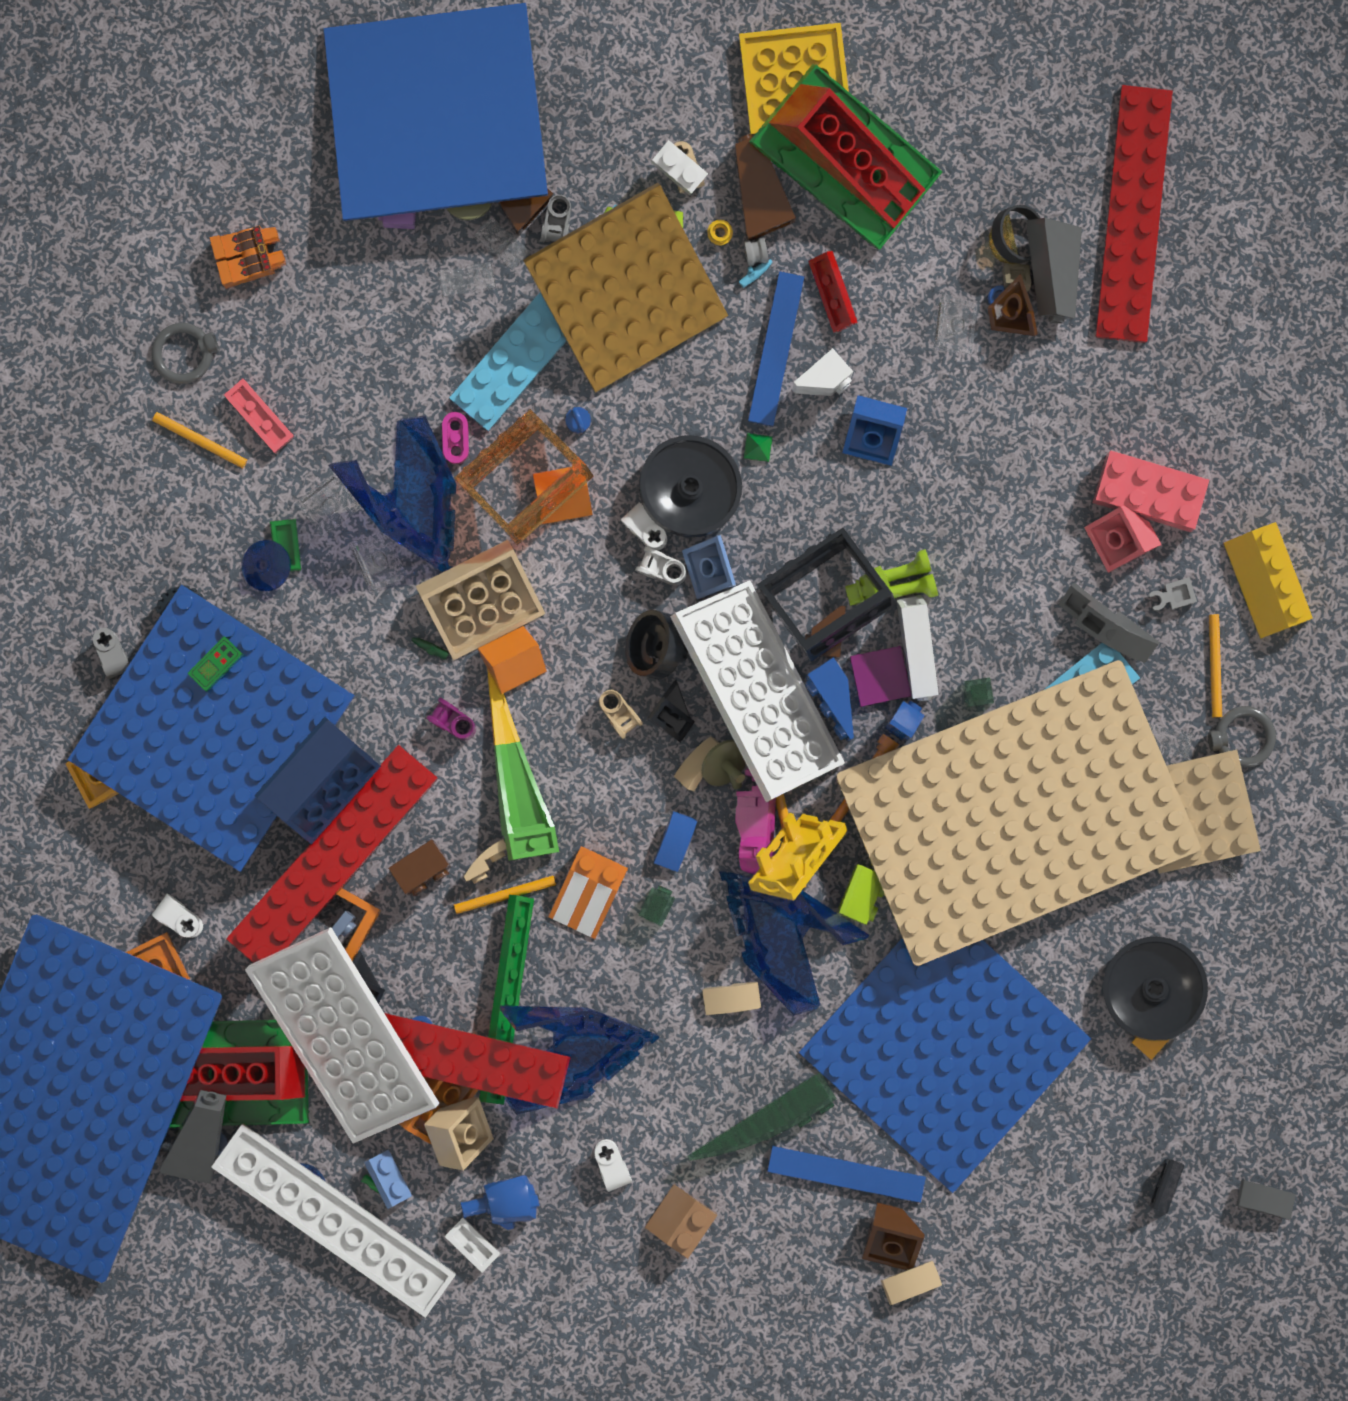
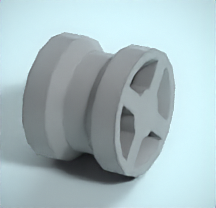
[744,237,769,266]

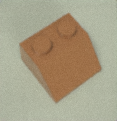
[645,1184,717,1259]

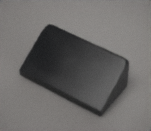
[1149,1158,1184,1213]

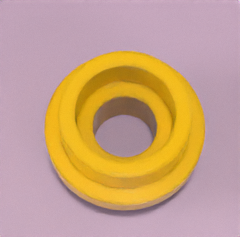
[707,220,733,246]

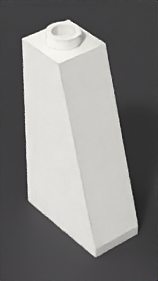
[896,595,939,701]

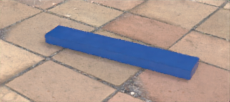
[748,271,805,427]
[767,1146,926,1203]

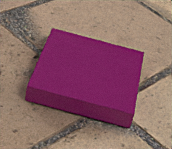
[850,646,911,707]

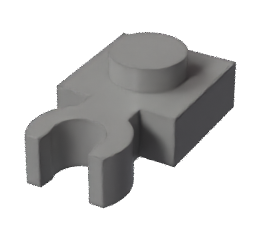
[1148,577,1197,611]

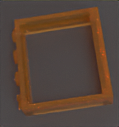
[454,409,594,546]

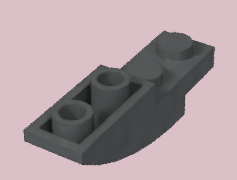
[1058,583,1160,663]

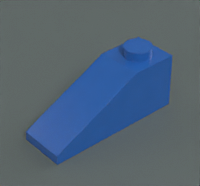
[885,701,925,742]

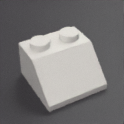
[792,348,853,396]

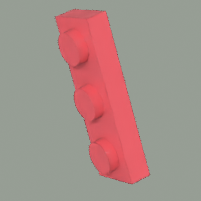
[224,379,294,454]

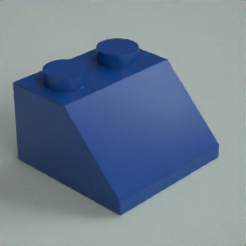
[842,395,907,466]

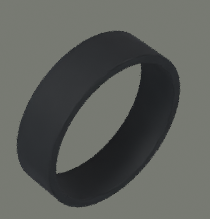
[991,205,1041,264]

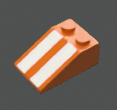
[548,846,628,939]

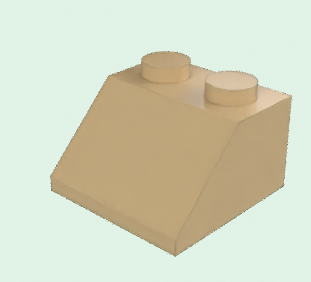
[424,1097,494,1171]

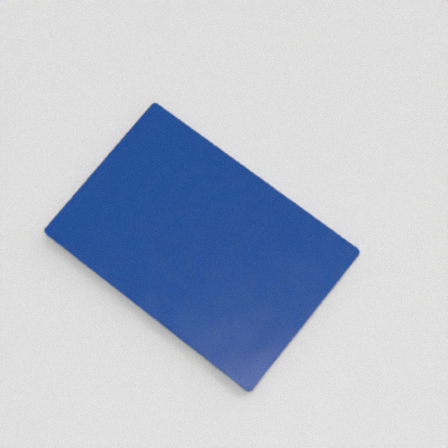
[0,914,222,1283]

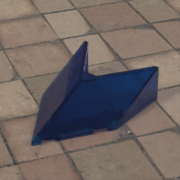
[328,415,457,572]
[719,871,869,1016]
[500,1006,660,1115]

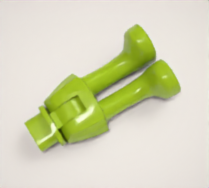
[845,549,938,606]

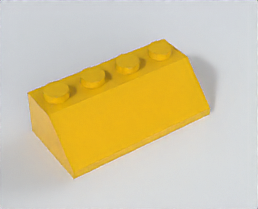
[1223,522,1313,639]

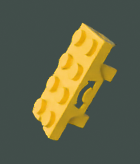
[749,813,848,901]

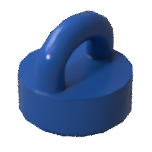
[565,407,591,434]

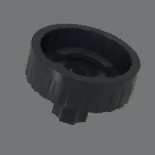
[625,610,688,680]

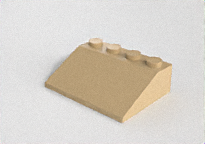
[416,540,545,660]

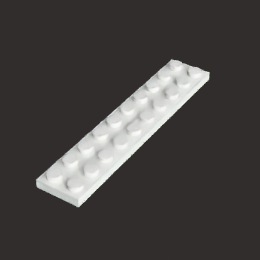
[212,1123,456,1318]

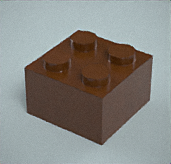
[388,839,452,896]

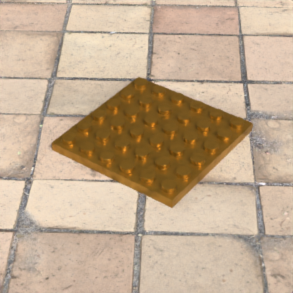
[523,183,728,393]

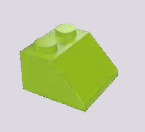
[836,864,884,925]

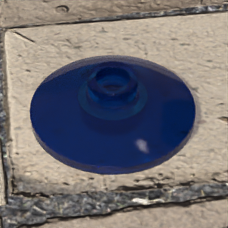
[242,540,291,592]

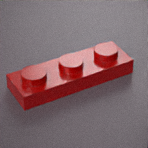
[808,251,858,333]

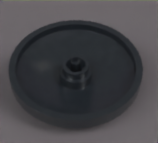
[639,435,742,537]
[1103,936,1208,1041]

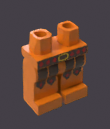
[209,225,286,288]

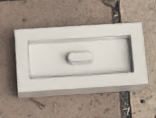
[445,1217,501,1273]

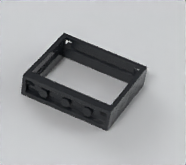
[757,528,897,662]

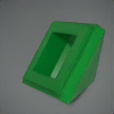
[744,433,773,462]

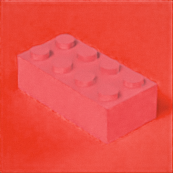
[1093,450,1209,532]

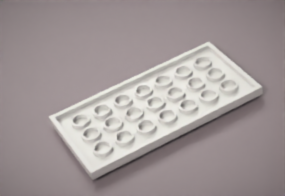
[670,580,845,802]
[245,927,439,1143]

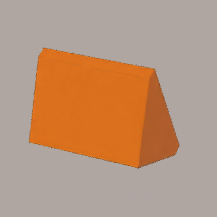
[533,465,593,525]
[477,626,547,695]

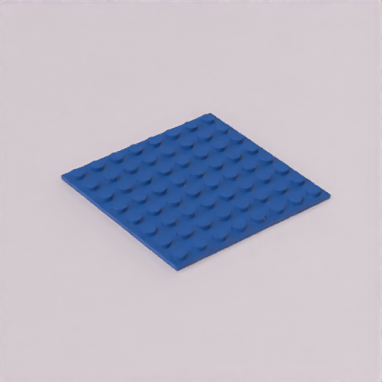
[324,3,548,221]
[67,585,355,872]
[798,938,1091,1193]

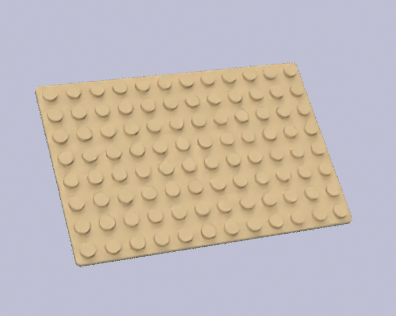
[836,660,1201,966]

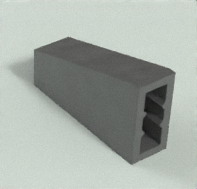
[1027,218,1082,324]
[159,1090,226,1184]

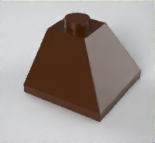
[862,1202,925,1270]

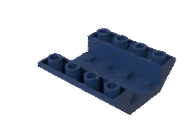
[254,717,381,844]

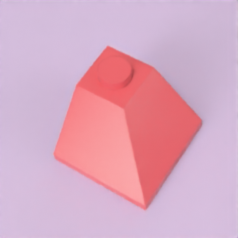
[1084,505,1161,573]

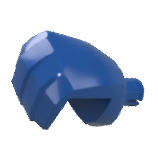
[460,1175,540,1230]

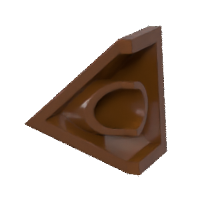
[987,273,1038,336]

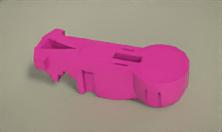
[735,768,776,875]

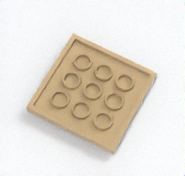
[1158,750,1261,874]

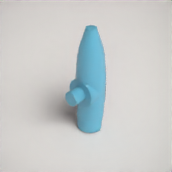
[739,259,772,288]

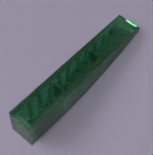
[687,1072,837,1161]

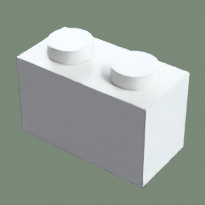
[651,140,708,195]

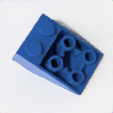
[804,657,854,742]

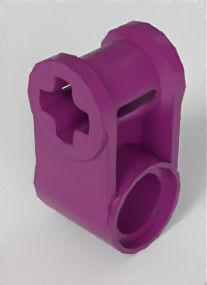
[425,697,476,740]

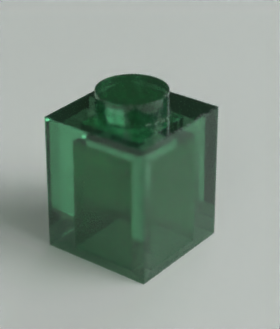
[962,677,994,709]
[638,885,675,927]

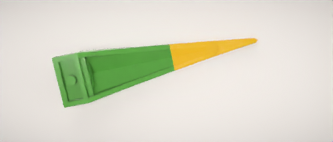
[487,669,559,861]

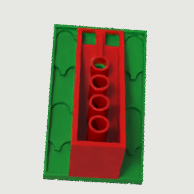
[749,64,942,249]
[170,1020,309,1127]

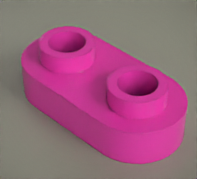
[442,412,469,464]

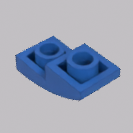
[654,811,697,872]

